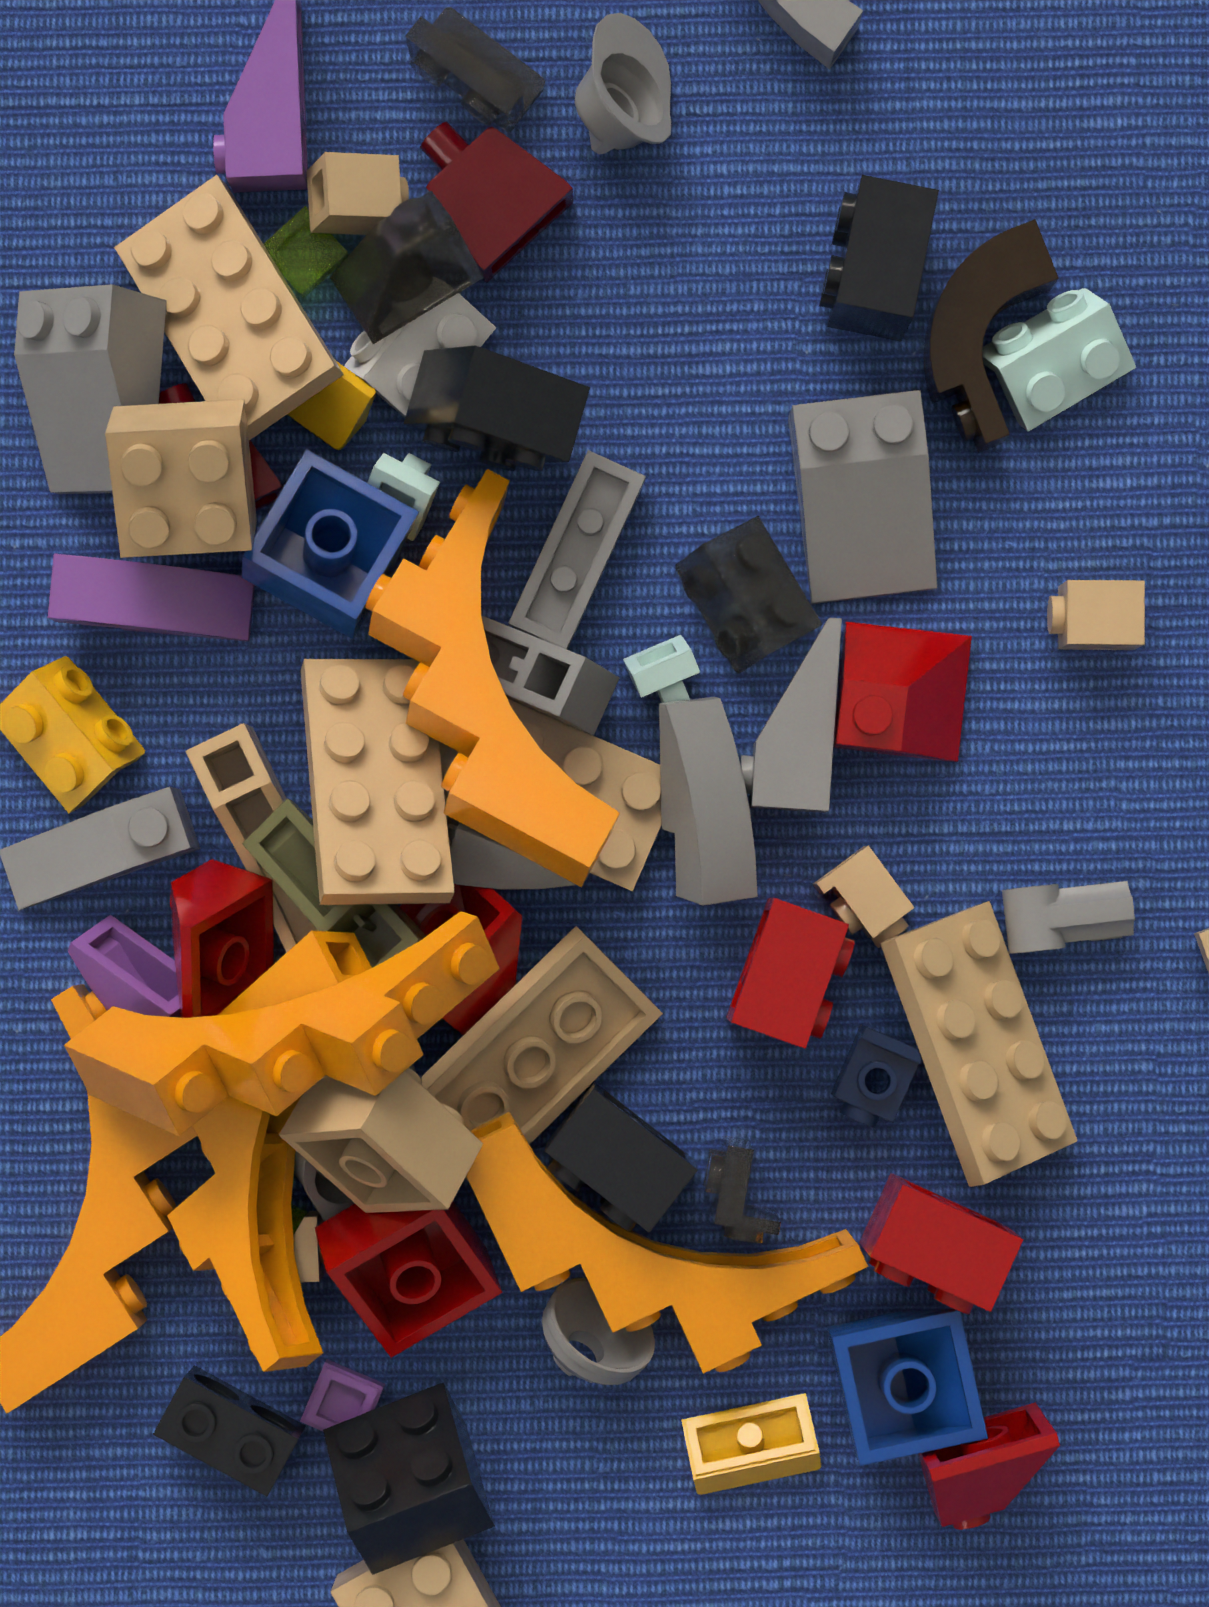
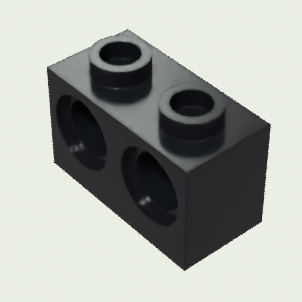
[153,1365,306,1497]

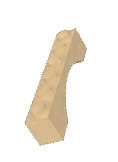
[185,723,416,1072]

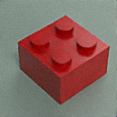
[726,898,855,1049]
[859,1173,1023,1315]
[314,1201,503,1358]

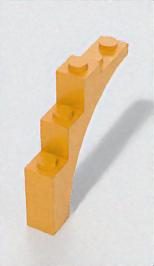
[365,469,620,888]
[64,911,500,1136]
[167,931,372,1372]
[0,984,197,1413]
[466,1112,868,1374]

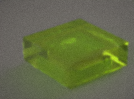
[264,206,350,299]

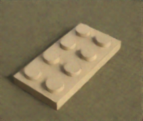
[114,175,344,440]
[300,659,454,905]
[439,699,662,892]
[880,901,1078,1187]
[421,926,663,1182]

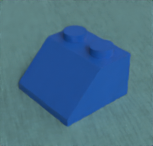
[242,449,419,639]
[827,1308,988,1466]

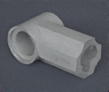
[1002,881,1135,954]

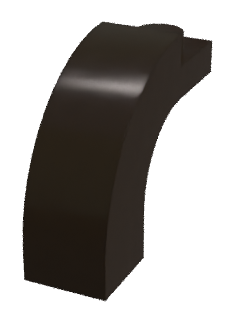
[923,219,1059,453]

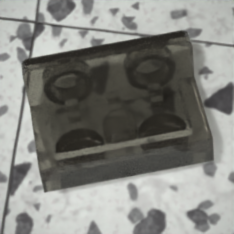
[405,7,546,134]
[675,516,822,673]
[703,1135,781,1243]

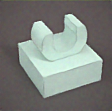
[367,453,440,541]
[623,635,700,703]

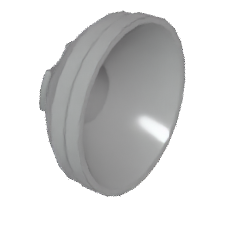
[542,1278,655,1385]

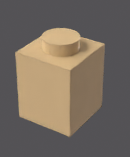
[306,152,409,236]
[1047,580,1145,650]

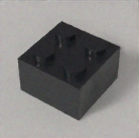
[819,175,939,342]
[404,345,590,471]
[545,1082,698,1233]
[323,1382,495,1575]

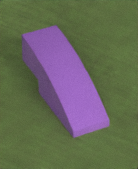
[48,554,255,642]
[68,914,181,1018]

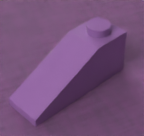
[213,0,308,193]

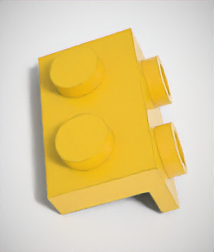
[0,656,145,814]

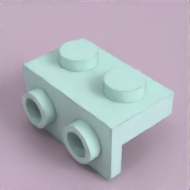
[982,288,1136,432]

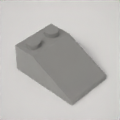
[14,284,167,494]
[788,390,937,604]

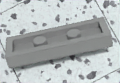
[508,450,646,650]

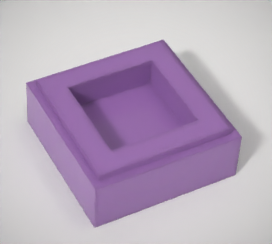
[300,1359,385,1431]

